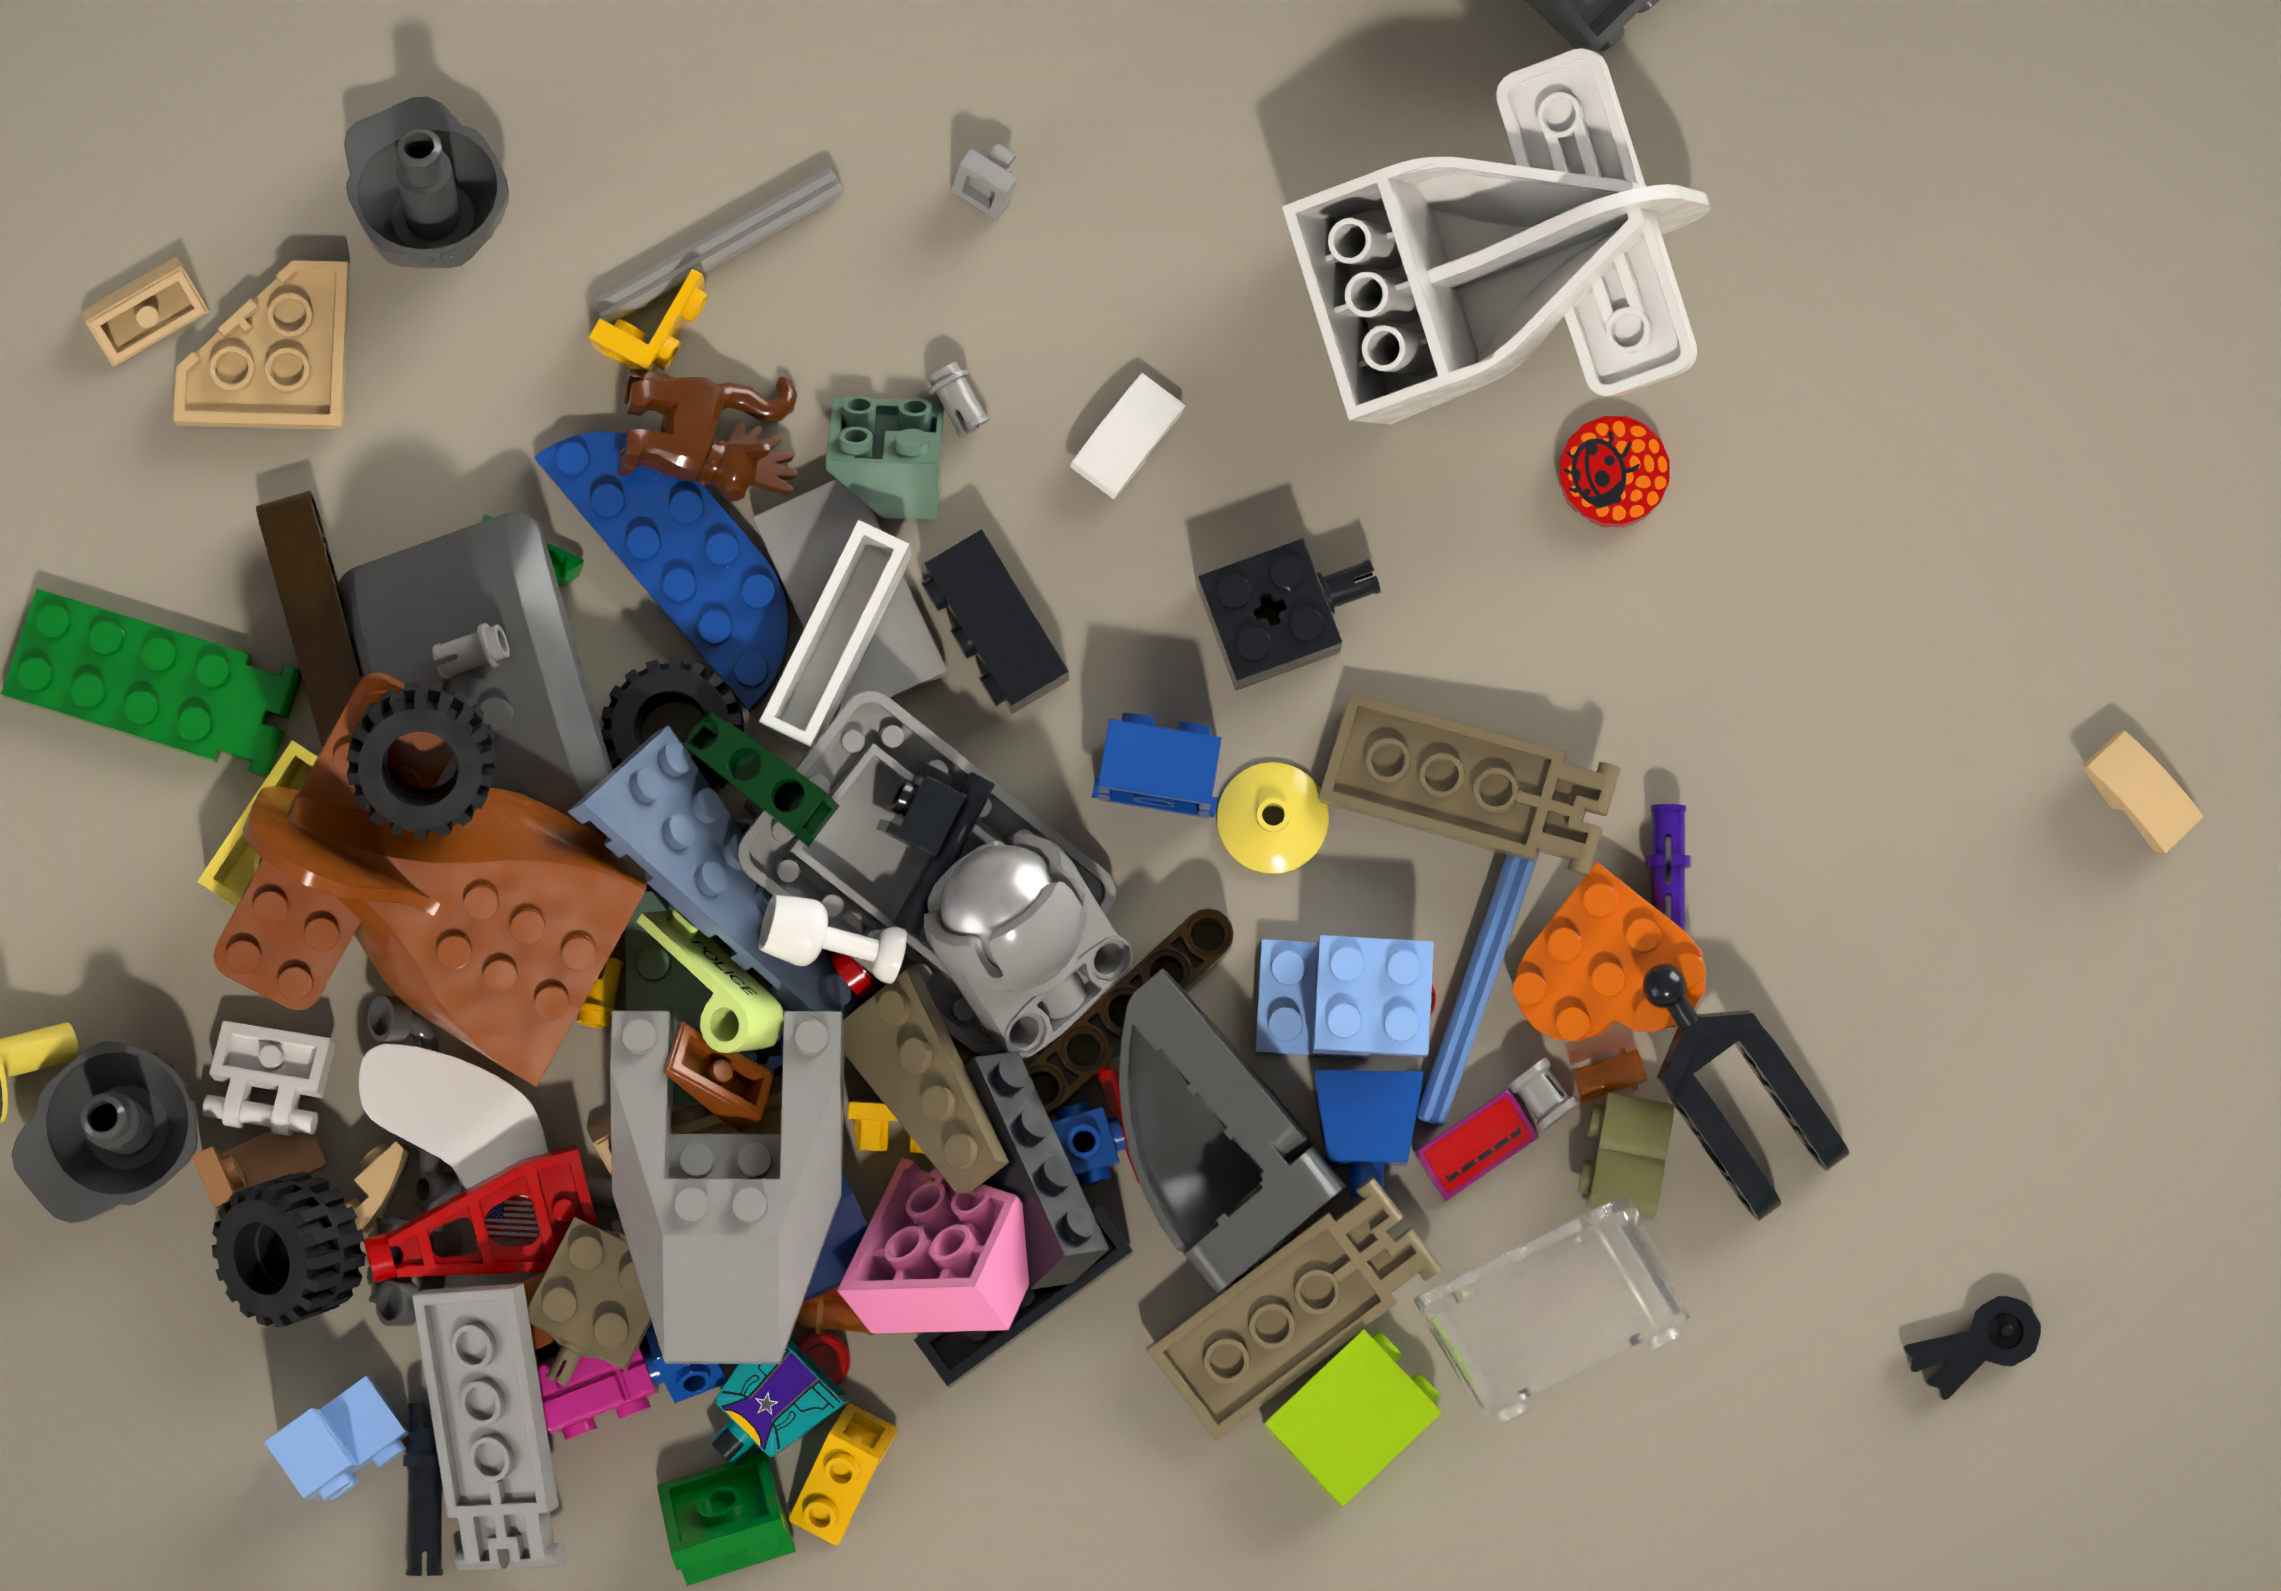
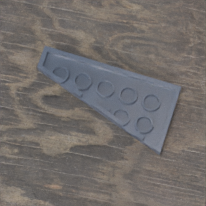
[567,725,860,1019]

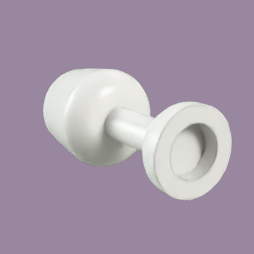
[759,895,907,984]

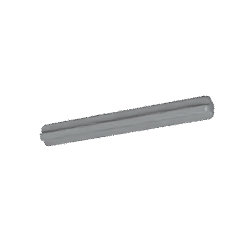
[594,168,843,325]

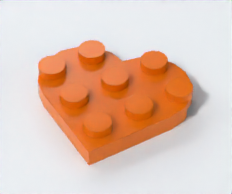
[1512,862,1707,1042]

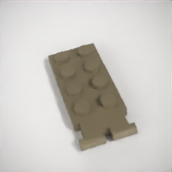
[1318,692,1621,876]
[1146,1177,1442,1440]

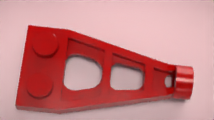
[364,1144,599,1283]

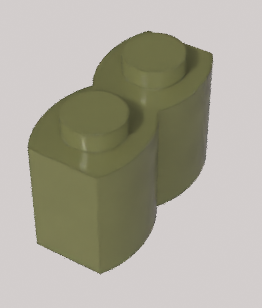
[1577,1092,1675,1220]

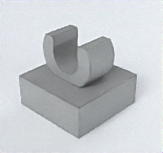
[951,143,1018,221]

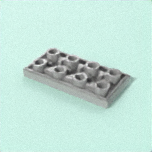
[752,479,948,708]

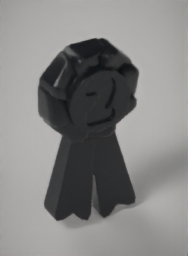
[1903,1296,2041,1400]

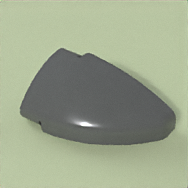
[1119,969,1347,1294]

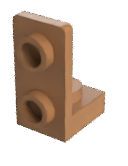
[191,1129,327,1210]

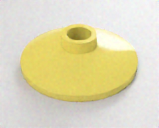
[1217,762,1329,874]

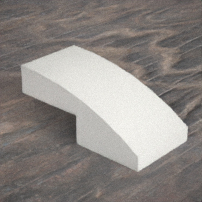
[1070,373,1186,499]

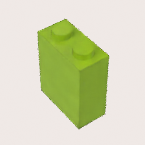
[1263,1329,1443,1508]

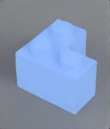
[264,1376,409,1502]

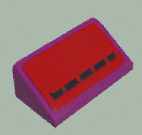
[1414,1089,1539,1201]

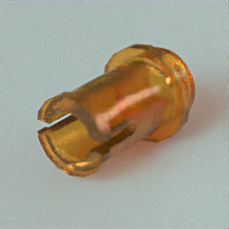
[1572,1047,1647,1103]

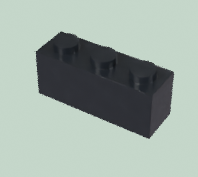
[921,529,1069,714]

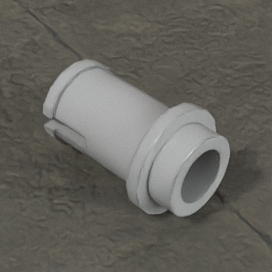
[927,362,990,437]
[432,623,510,680]

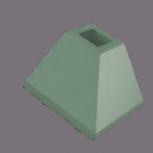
[826,395,944,520]

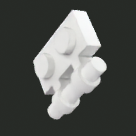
[203,1021,336,1137]

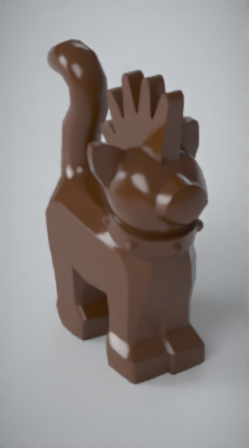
[617,369,798,501]

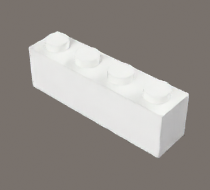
[759,520,912,752]

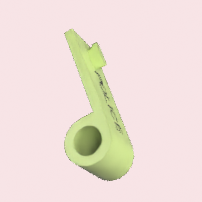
[636,908,784,1053]

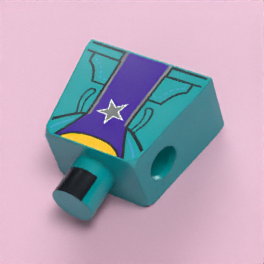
[710,1338,851,1464]

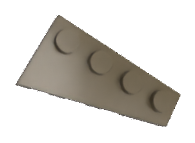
[843,970,1009,1194]

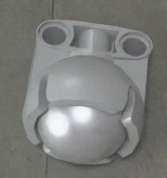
[924,834,1133,1058]

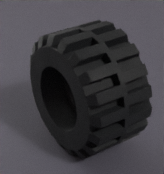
[601,658,745,790]
[347,682,497,839]
[212,1172,366,1327]

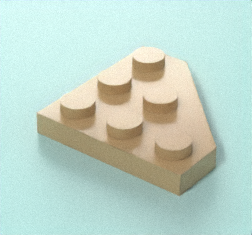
[173,260,350,430]

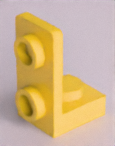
[589,269,708,372]
[789,1402,899,1545]

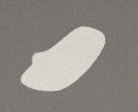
[359,1044,548,1198]

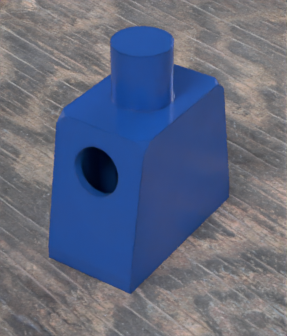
[1313,1070,1423,1199]

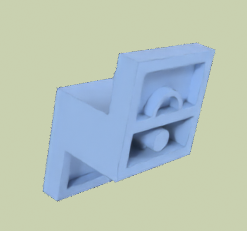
[1255,935,1434,1060]

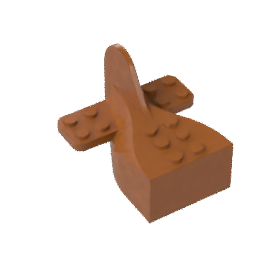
[213,672,647,1087]

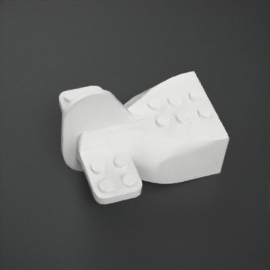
[1282,48,1711,425]

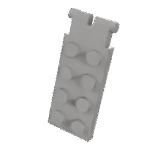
[412,1283,566,1571]

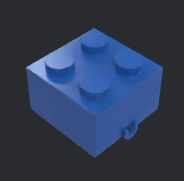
[1092,713,1222,818]

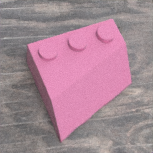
[837,1157,1029,1333]

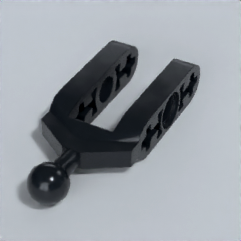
[1642,964,1850,1221]

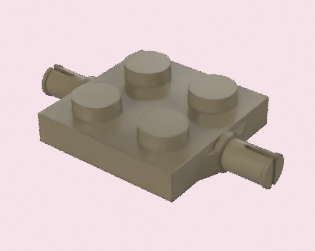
[528,1217,652,1387]

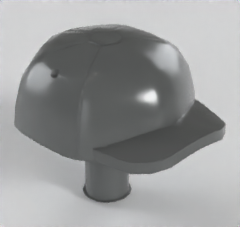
[344,97,509,268]
[11,1041,198,1224]

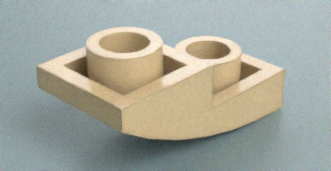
[2081,730,2203,854]
[346,1141,410,1238]

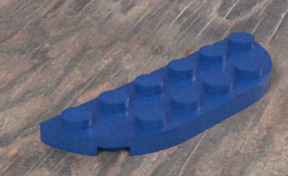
[534,431,789,713]

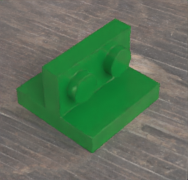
[657,1452,796,1586]

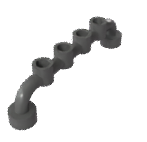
[367,996,462,1326]

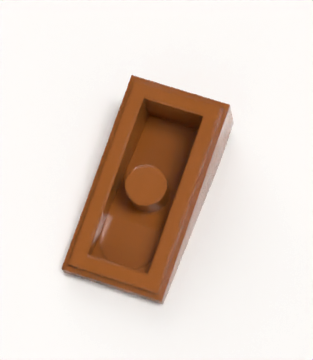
[663,1021,775,1132]

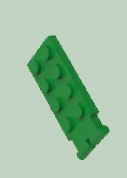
[1,589,302,778]

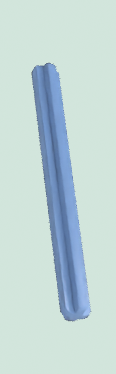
[1417,852,1540,1127]

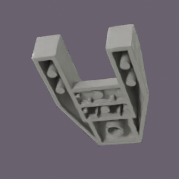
[610,1011,845,1364]

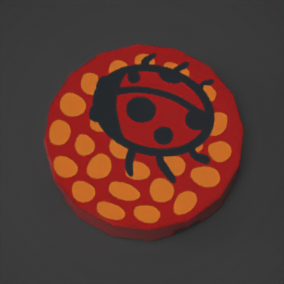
[1559,416,1670,527]

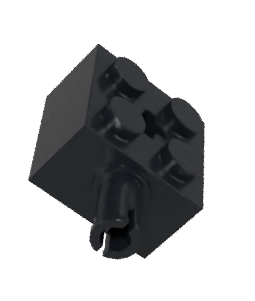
[1197,538,1381,691]

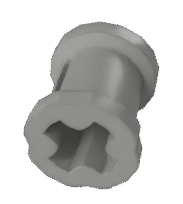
[1507,1057,1580,1133]

